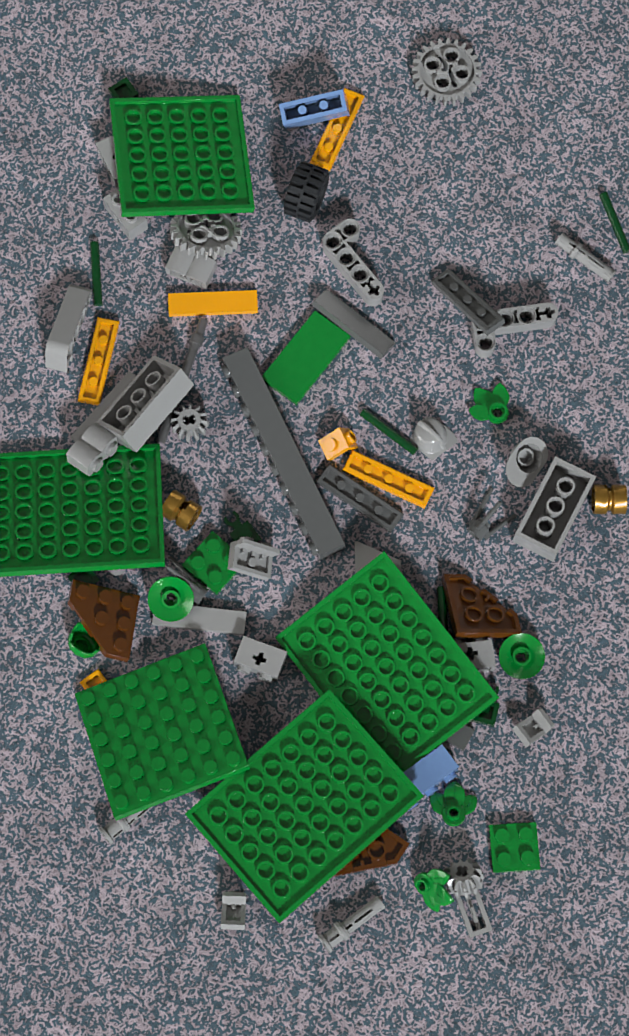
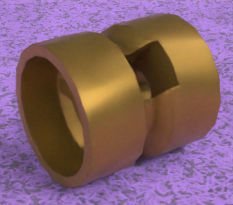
[591,485,627,514]
[163,490,203,531]

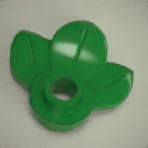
[468,383,510,424]
[430,781,477,826]
[414,868,454,912]

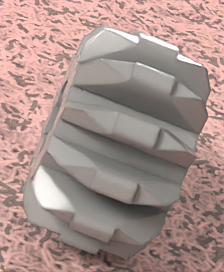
[170,403,209,443]
[445,858,484,899]

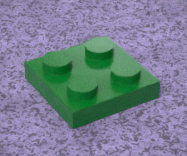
[182,531,237,595]
[489,822,540,873]

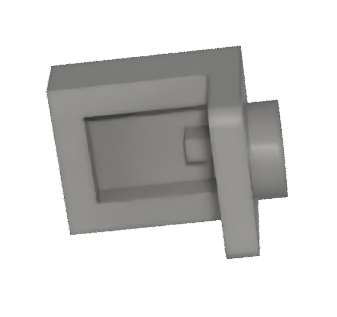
[512,708,555,748]
[221,891,246,930]

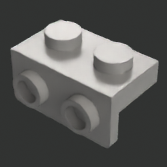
[228,537,280,581]

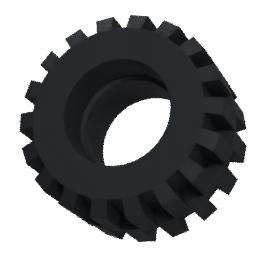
[284,161,329,223]

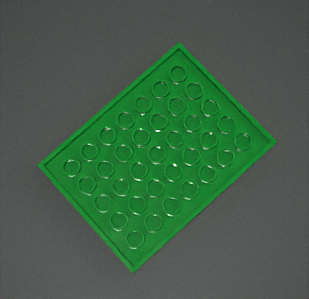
[0,444,165,577]
[275,551,500,772]
[185,690,424,924]

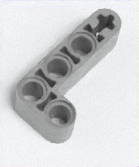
[322,218,384,306]
[45,284,92,373]
[471,303,558,358]

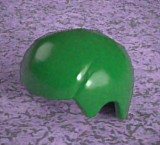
[67,621,100,659]

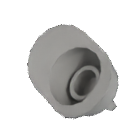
[410,416,458,460]
[505,437,548,487]

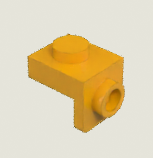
[318,427,358,461]

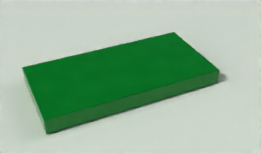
[262,311,351,406]

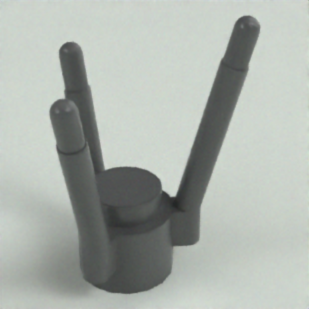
[467,487,517,541]
[167,556,209,605]

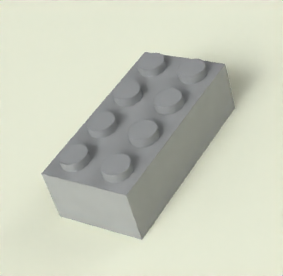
[96,355,194,453]
[512,456,596,562]

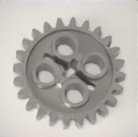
[411,38,482,106]
[170,213,242,260]

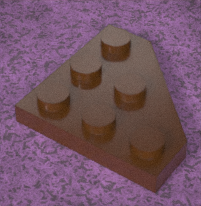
[441,574,522,638]
[67,579,140,662]
[333,829,410,877]

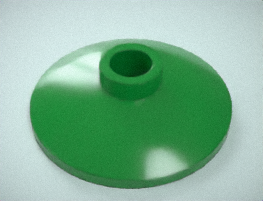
[147,576,194,622]
[499,633,545,679]

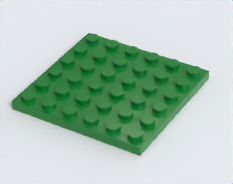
[109,95,255,217]
[75,643,250,821]

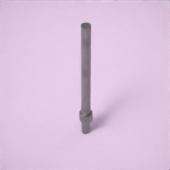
[156,318,208,444]

